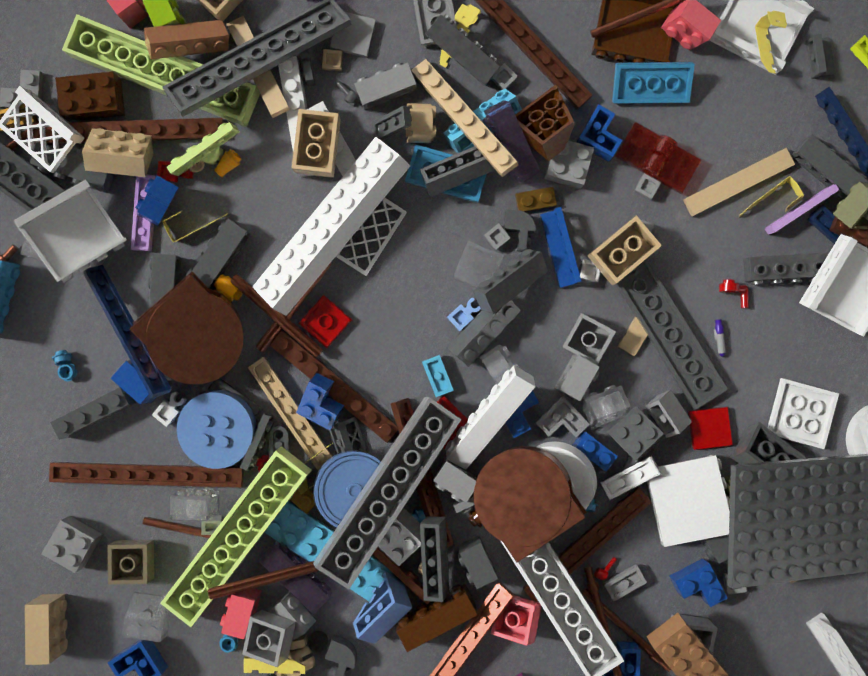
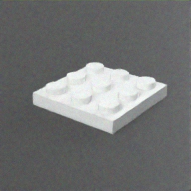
[767,378,839,449]

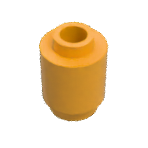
[213,274,243,302]

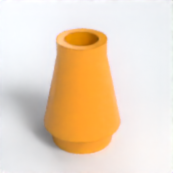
[214,149,242,177]

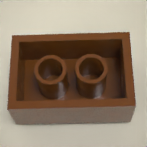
[55,71,125,122]

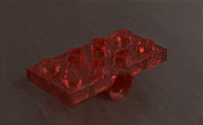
[615,122,701,194]

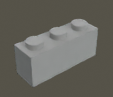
[354,63,417,110]

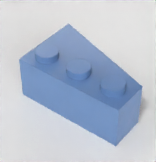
[353,571,412,644]

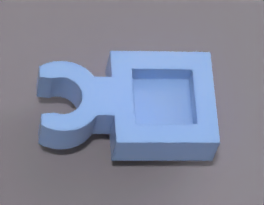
[447,298,481,331]

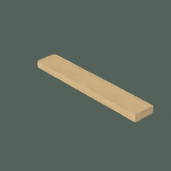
[227,16,290,118]
[683,148,795,217]

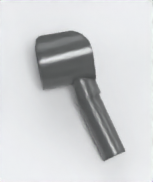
[337,81,358,106]

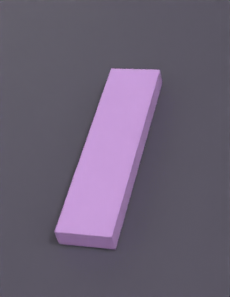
[131,175,156,252]
[765,184,839,235]

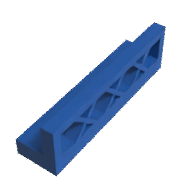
[540,207,581,288]

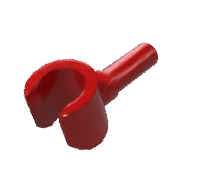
[594,557,617,580]

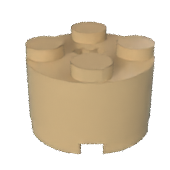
[406,103,436,143]

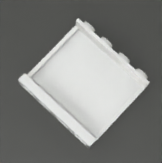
[709,0,814,75]
[14,179,127,283]
[799,234,868,337]
[647,455,730,547]

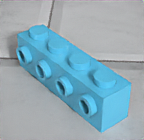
[443,89,522,153]

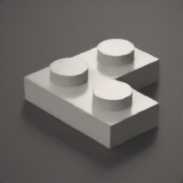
[0,70,43,109]
[535,396,590,437]

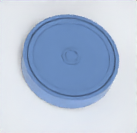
[177,390,257,469]
[313,451,381,527]

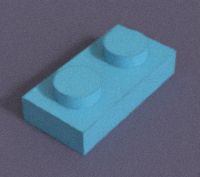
[422,355,454,397]

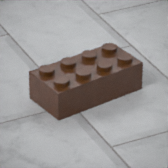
[396,584,477,652]

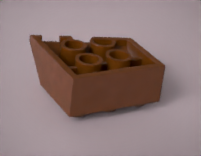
[510,85,575,161]

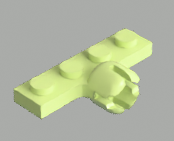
[167,122,240,176]

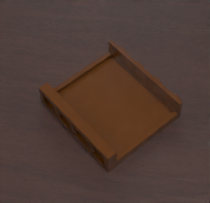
[591,0,681,63]

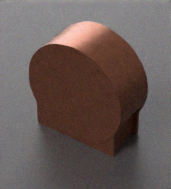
[130,271,243,384]
[474,446,587,563]

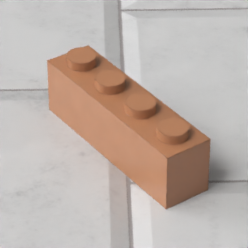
[144,20,229,60]

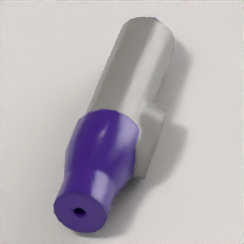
[713,319,726,357]

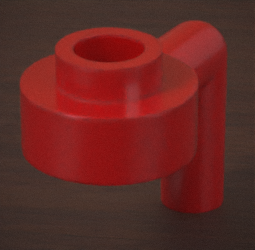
[719,280,749,308]

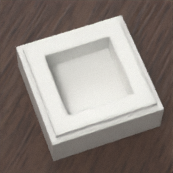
[580,259,601,283]

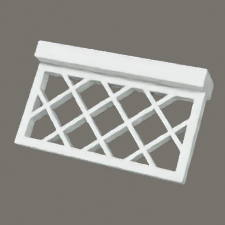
[0,86,84,173]
[336,198,407,276]
[806,613,866,676]

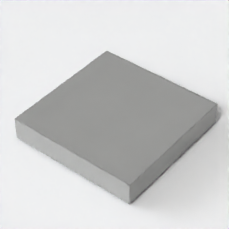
[330,12,376,58]

